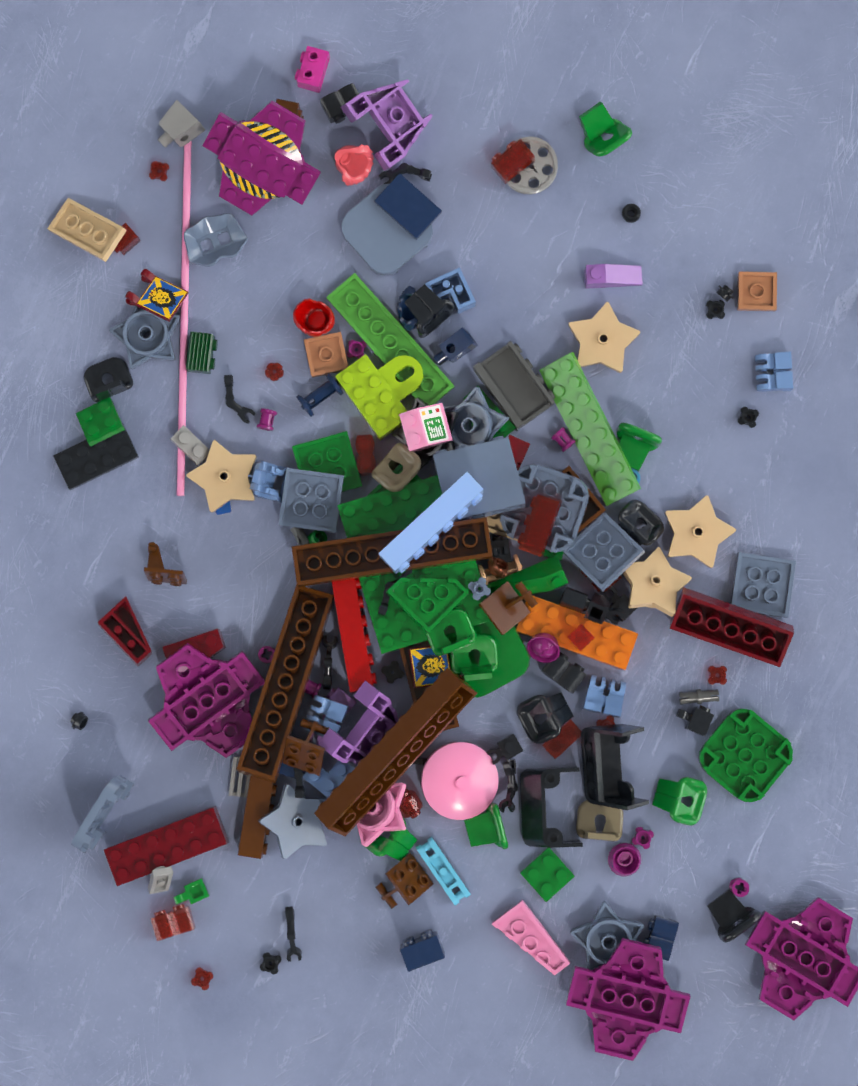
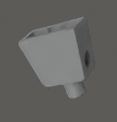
[157,100,205,148]

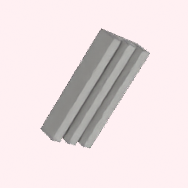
[229,757,250,798]

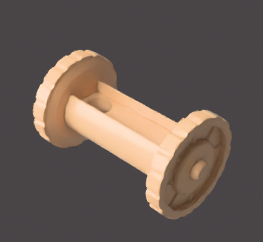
[478,554,523,585]

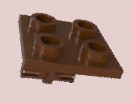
[144,542,187,586]
[479,581,538,635]
[283,719,329,776]
[375,853,434,909]

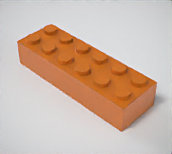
[516,596,638,670]

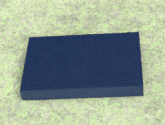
[374,173,442,240]

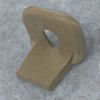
[372,443,421,492]
[576,800,624,841]

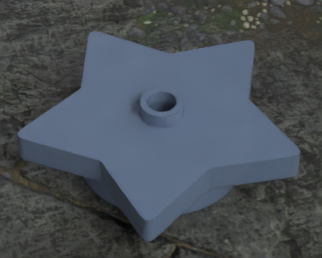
[109,306,180,370]
[444,387,509,447]
[258,784,327,859]
[570,901,644,970]

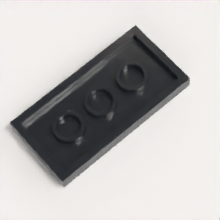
[53,423,139,490]

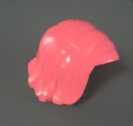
[334,144,374,186]

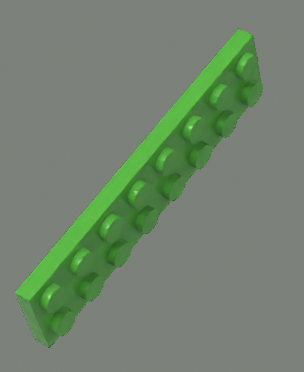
[326,273,455,406]
[539,352,641,506]

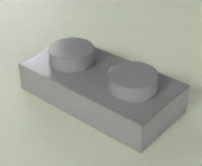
[170,425,210,466]
[148,866,173,894]

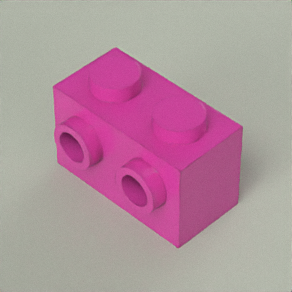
[295,46,330,93]

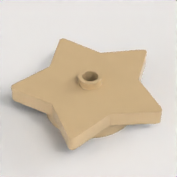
[568,302,640,373]
[186,440,257,513]
[665,495,736,568]
[623,547,692,617]

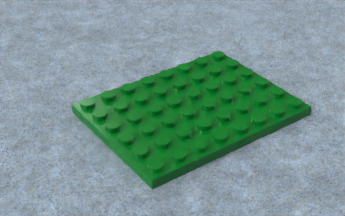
[337,475,491,654]

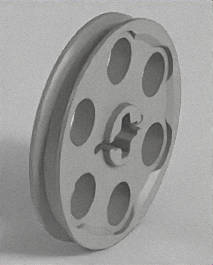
[501,137,558,194]

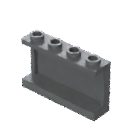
[473,340,555,431]

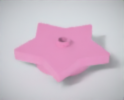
[357,782,406,847]

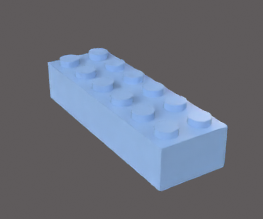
[379,472,483,574]

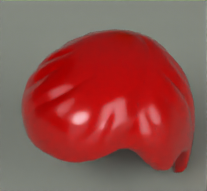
[293,298,335,337]

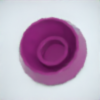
[526,633,560,663]
[608,843,641,877]

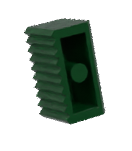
[186,332,218,374]

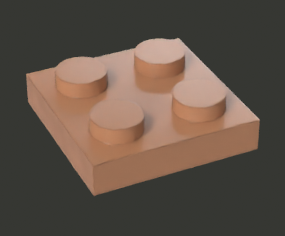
[737,272,777,311]
[304,332,348,378]

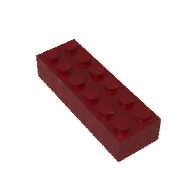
[670,587,794,667]
[104,806,229,886]

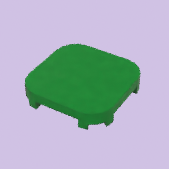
[446,621,531,698]
[698,709,793,802]

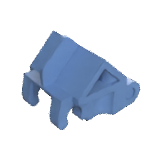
[248,461,287,503]

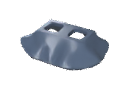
[184,213,248,267]

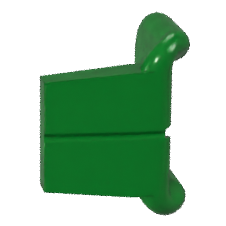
[579,102,632,157]
[617,423,662,472]
[425,608,477,656]
[451,634,498,681]
[652,777,707,826]
[464,803,508,850]
[360,818,417,861]

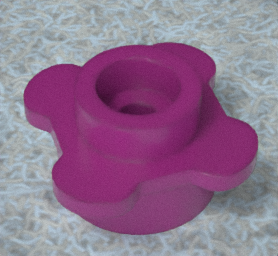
[347,340,367,359]
[632,827,654,849]

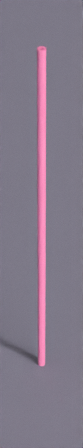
[177,141,192,496]

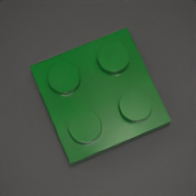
[76,397,125,446]
[520,848,575,902]

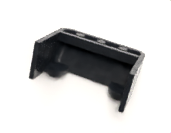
[581,724,649,811]
[520,767,583,848]

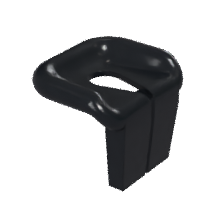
[404,284,454,338]
[84,357,133,402]
[618,500,664,546]
[517,692,574,744]
[707,889,761,943]

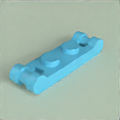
[416,836,471,906]

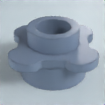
[468,577,491,600]

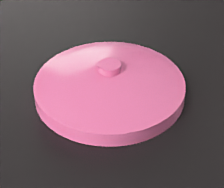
[421,742,498,820]

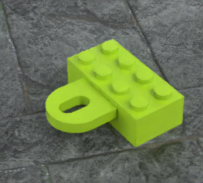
[335,354,423,441]

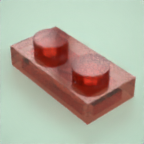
[542,719,581,759]

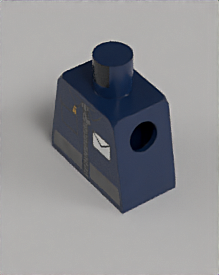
[433,327,478,366]

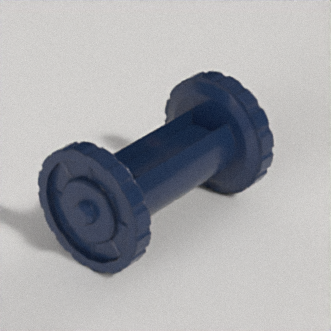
[296,373,343,417]

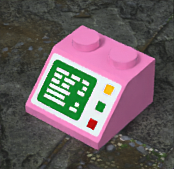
[399,403,452,451]

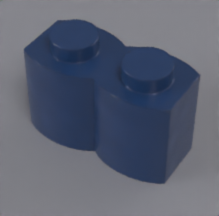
[643,915,679,961]

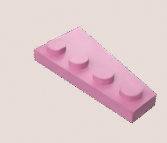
[492,900,570,975]

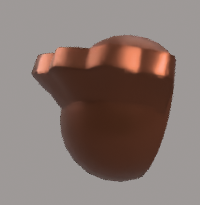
[488,557,509,579]

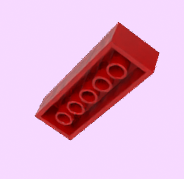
[332,578,377,692]

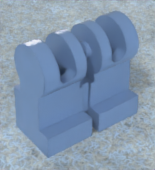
[755,351,793,392]
[582,674,626,718]
[302,695,350,737]

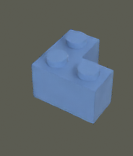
[425,267,476,314]
[303,760,355,797]

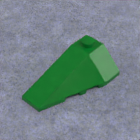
[487,555,569,596]

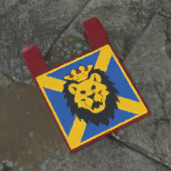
[125,269,189,322]
[409,646,461,688]

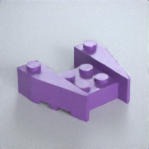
[341,79,432,170]
[318,681,399,764]

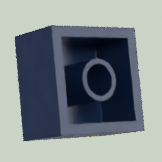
[400,929,445,972]

